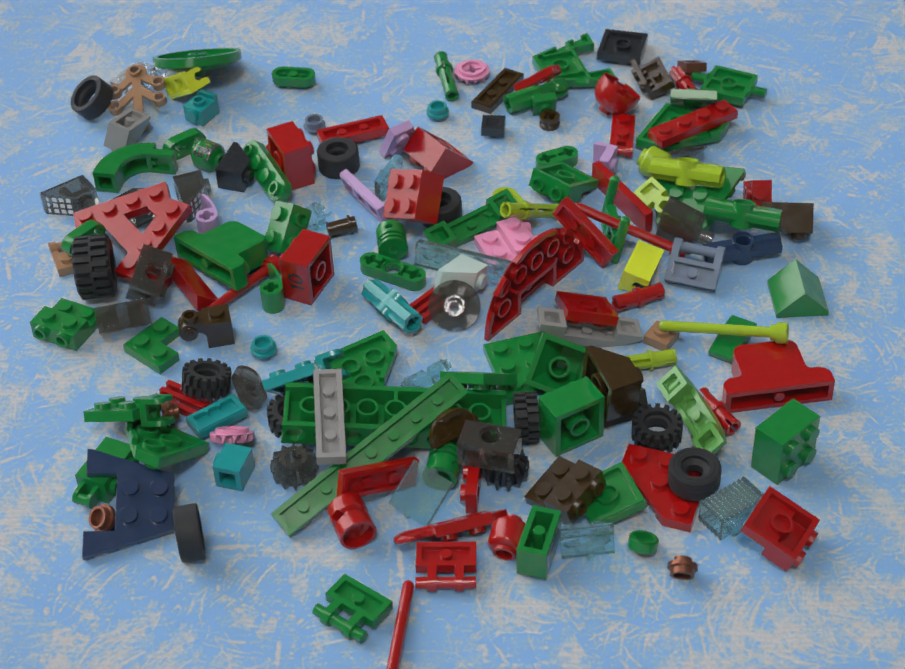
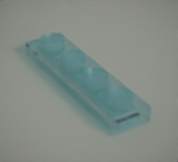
[414,239,511,285]

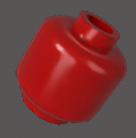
[488,514,526,561]

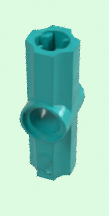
[361,278,423,334]

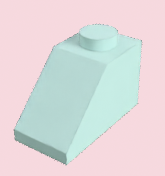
[433,254,488,296]

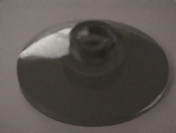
[666,144,708,159]
[428,280,481,332]

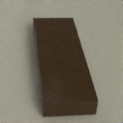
[471,68,524,114]

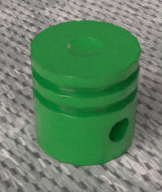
[376,220,408,260]
[423,442,463,490]

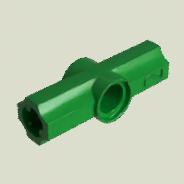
[703,196,782,232]

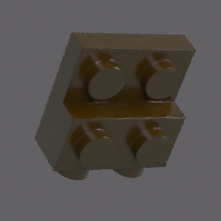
[524,456,606,526]

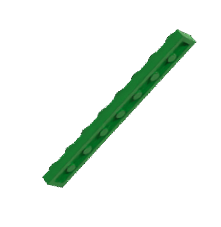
[271,372,468,538]

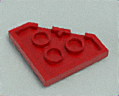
[622,444,702,533]

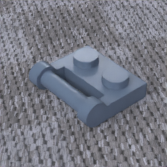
[664,237,726,292]

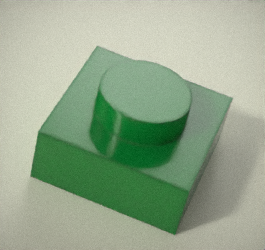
[531,92,557,116]

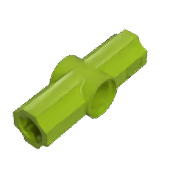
[648,156,726,188]

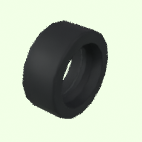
[70,75,113,120]
[173,503,206,563]

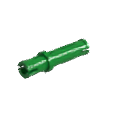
[434,51,459,102]

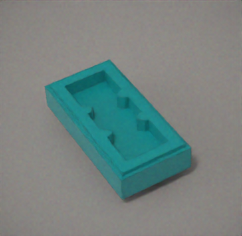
[186,394,248,439]

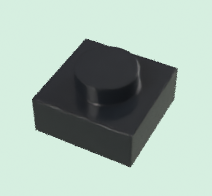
[481,115,506,137]

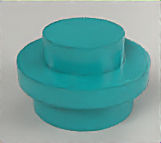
[427,100,449,121]
[250,335,277,359]

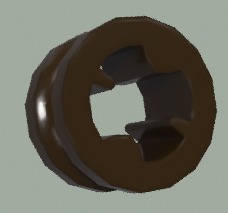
[540,110,560,131]

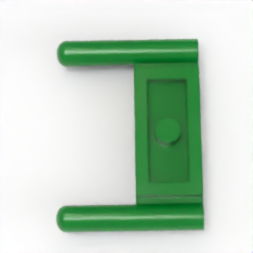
[601,176,631,264]

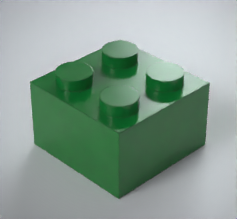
[538,376,605,457]
[751,399,820,485]

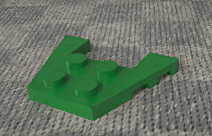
[532,33,616,87]
[655,167,746,234]

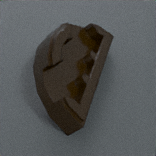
[429,407,482,449]

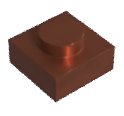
[677,60,707,76]

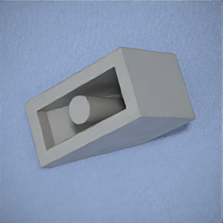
[103,107,151,151]

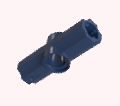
[703,232,783,265]

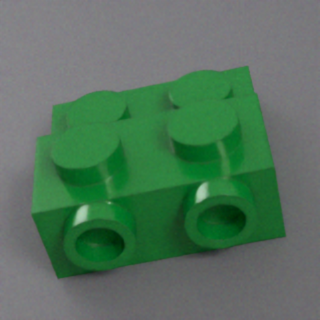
[529,161,599,204]
[30,298,106,351]

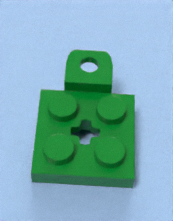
[83,394,175,427]

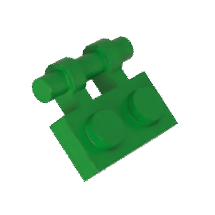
[312,573,393,643]

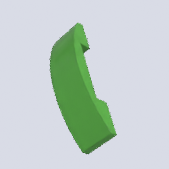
[656,365,727,454]

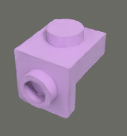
[593,141,619,173]

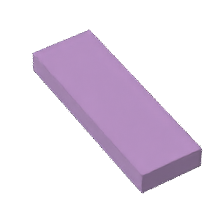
[340,169,391,223]

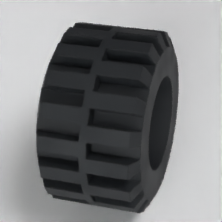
[72,233,117,300]

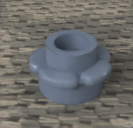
[303,114,326,134]

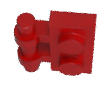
[415,541,477,592]

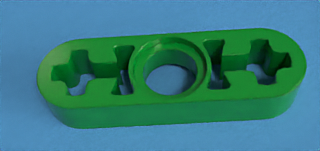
[360,252,426,291]

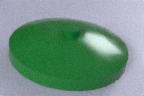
[153,48,242,76]

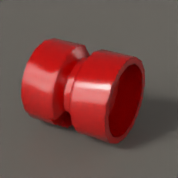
[327,493,377,549]

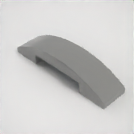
[537,306,643,347]

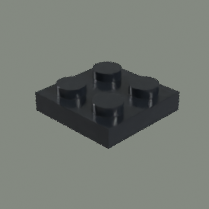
[597,29,648,65]

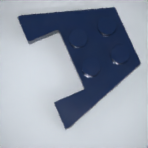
[82,449,175,560]

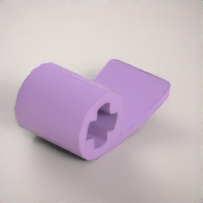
[196,194,220,233]

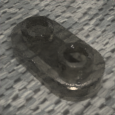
[231,365,267,410]

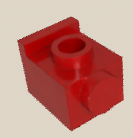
[743,180,772,205]

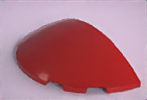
[484,228,584,341]

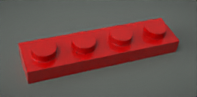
[648,100,738,148]

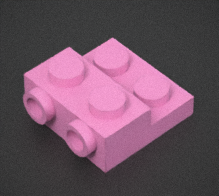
[474,217,538,273]

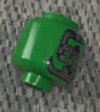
[191,139,226,173]

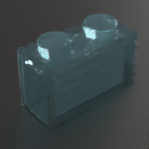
[698,476,763,540]

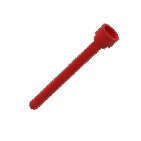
[576,203,686,258]
[201,254,281,311]
[386,580,414,669]

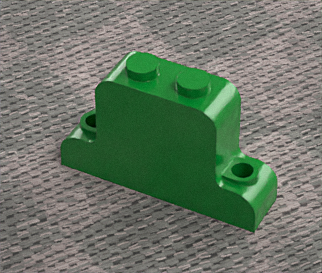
[173,221,269,291]

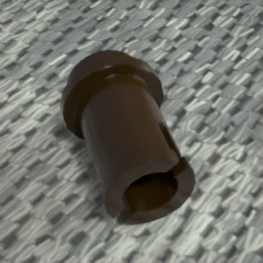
[326,215,358,238]

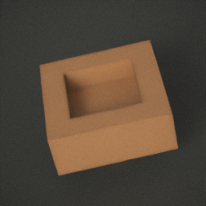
[643,320,680,351]

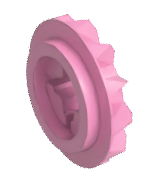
[454,60,490,84]
[210,426,255,444]

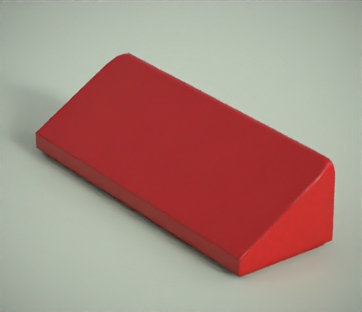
[164,255,218,311]

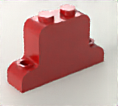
[722,340,835,413]

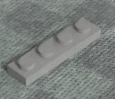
[313,369,346,465]

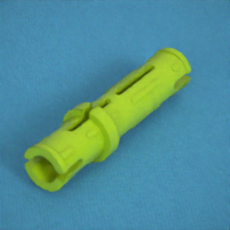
[500,200,559,220]

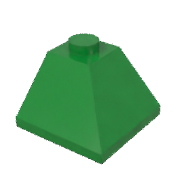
[524,332,586,392]

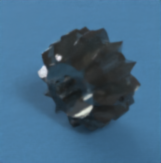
[270,442,319,491]

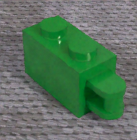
[72,437,139,509]

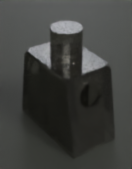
[653,196,716,255]

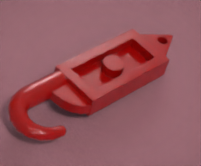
[393,509,507,545]

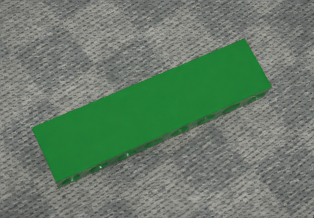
[281,382,507,451]

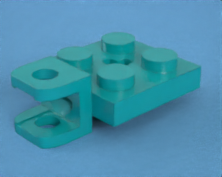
[262,349,351,396]

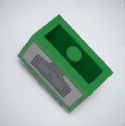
[516,505,562,579]

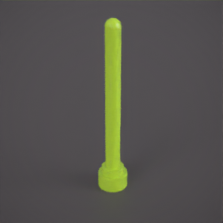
[659,320,789,344]

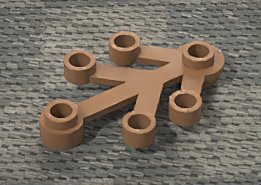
[108,64,167,133]

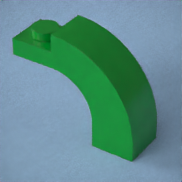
[92,143,178,193]

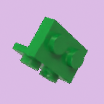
[265,201,312,253]

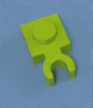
[633,176,676,218]

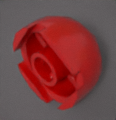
[594,72,640,116]

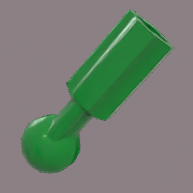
[503,77,569,115]

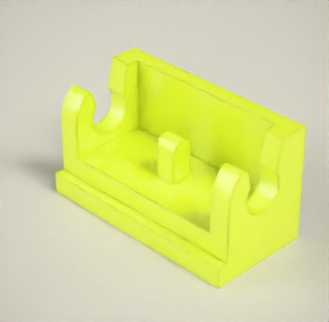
[164,67,210,100]
[617,240,664,292]

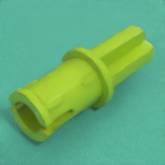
[626,348,677,371]

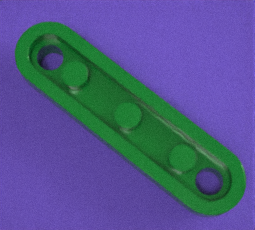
[243,140,292,202]

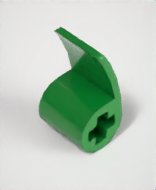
[259,263,285,314]

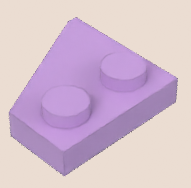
[379,120,415,158]

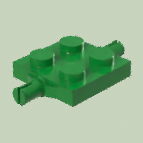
[691,65,767,106]

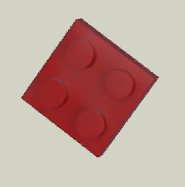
[555,291,619,328]

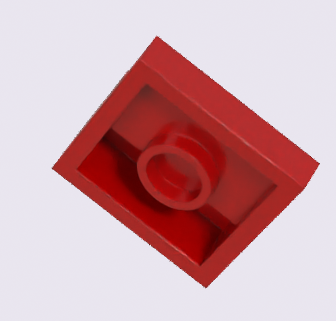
[740,486,820,572]

